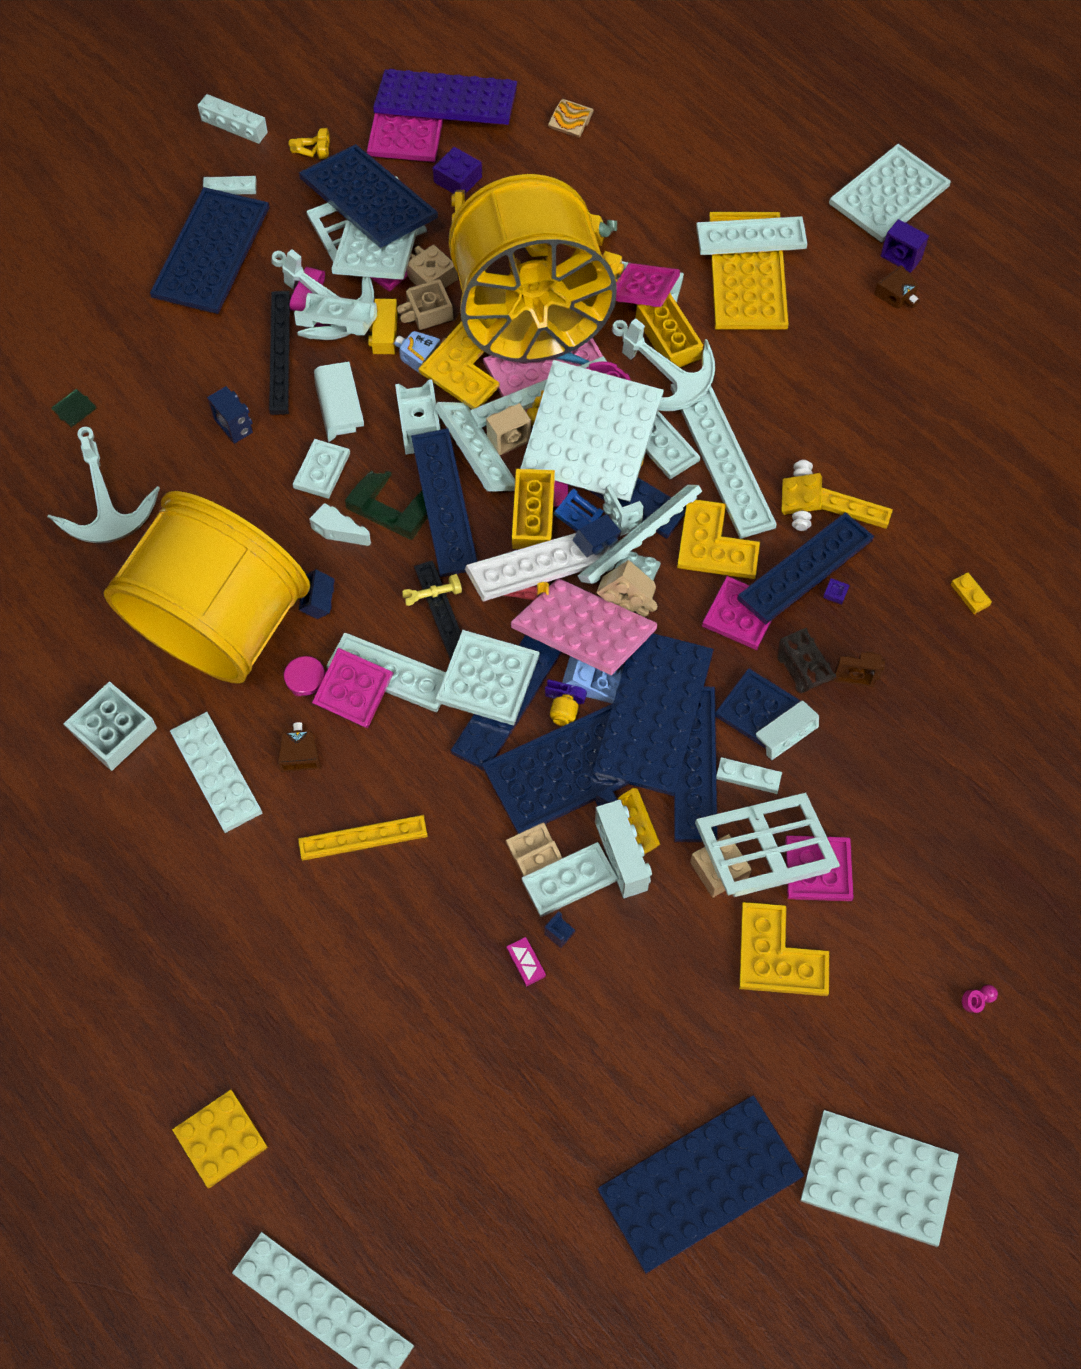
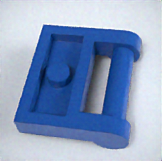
[553,488,604,532]

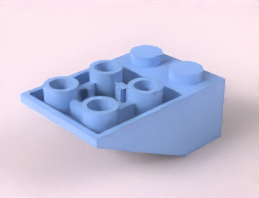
[562,656,624,704]

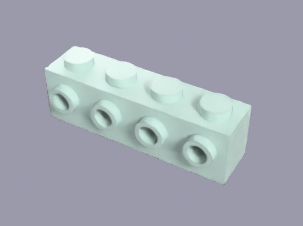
[198,94,268,144]

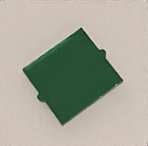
[51,389,97,428]

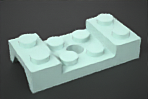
[294,293,378,335]
[395,379,440,454]

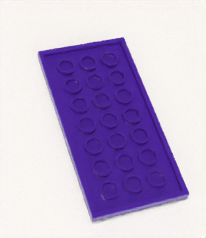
[374,69,517,125]

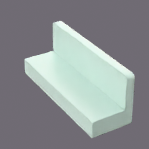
[756,701,819,760]

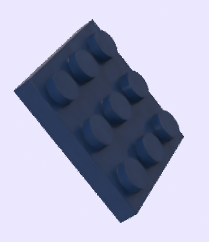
[715,668,800,749]

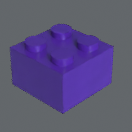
[433,147,482,194]
[881,219,929,273]

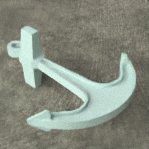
[271,249,374,340]
[612,318,715,411]
[47,427,160,543]

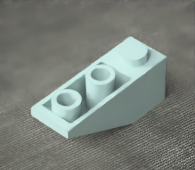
[310,503,371,546]

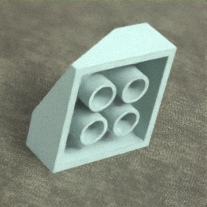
[64,681,157,771]

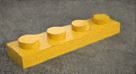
[821,488,893,529]

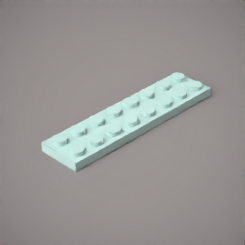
[232,1232,414,1369]

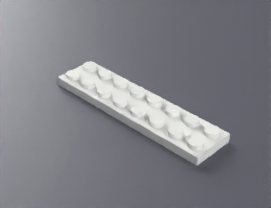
[465,533,614,601]

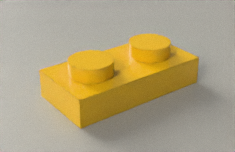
[951,573,992,614]

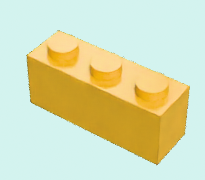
[368,299,398,354]

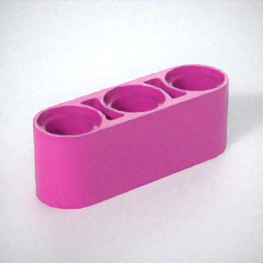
[290,267,325,311]

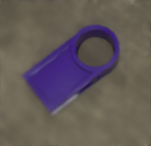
[545,679,587,704]

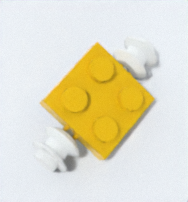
[782,460,822,531]

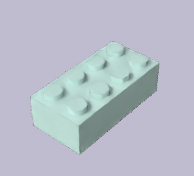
[595,800,652,899]

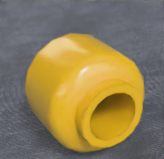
[550,694,578,726]

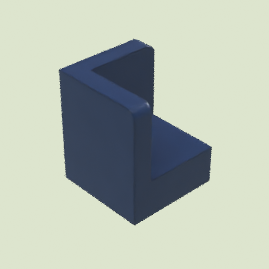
[545,911,575,948]

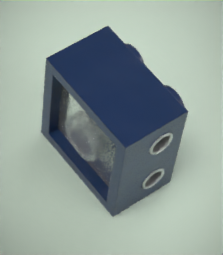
[207,386,253,444]

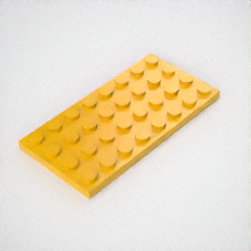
[709,212,789,329]

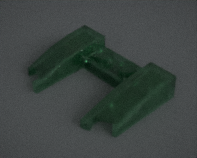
[345,471,428,540]

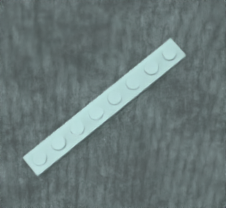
[470,356,607,429]
[578,485,702,584]

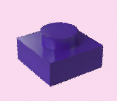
[823,578,849,605]

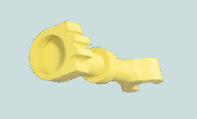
[402,574,462,606]

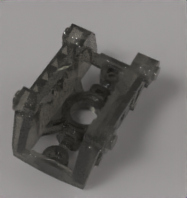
[777,628,836,693]

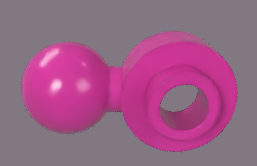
[962,985,998,1013]

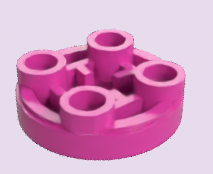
[284,656,325,696]

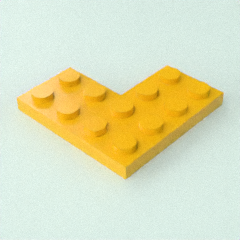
[418,322,500,409]
[677,500,760,579]
[739,902,829,996]

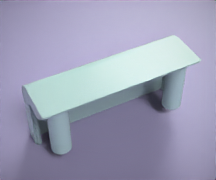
[314,362,364,443]

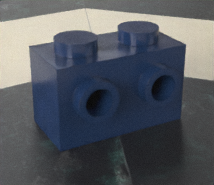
[572,514,621,557]
[299,569,334,619]

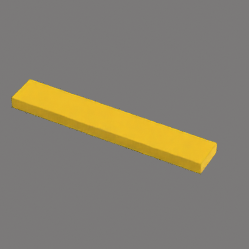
[298,815,428,861]

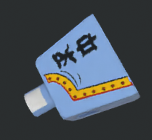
[395,331,441,373]

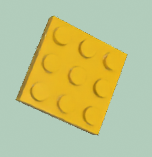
[172,1090,268,1189]

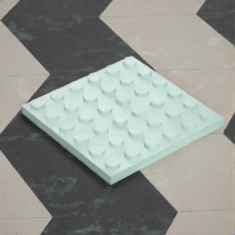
[521,360,664,502]

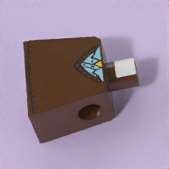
[874,265,920,308]
[278,722,321,772]

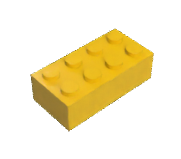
[636,293,703,368]
[512,469,555,549]

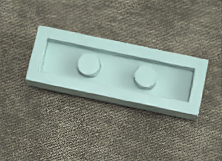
[203,176,257,195]
[716,757,782,794]

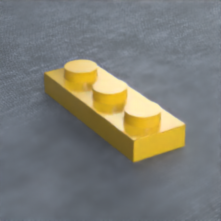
[618,788,660,854]

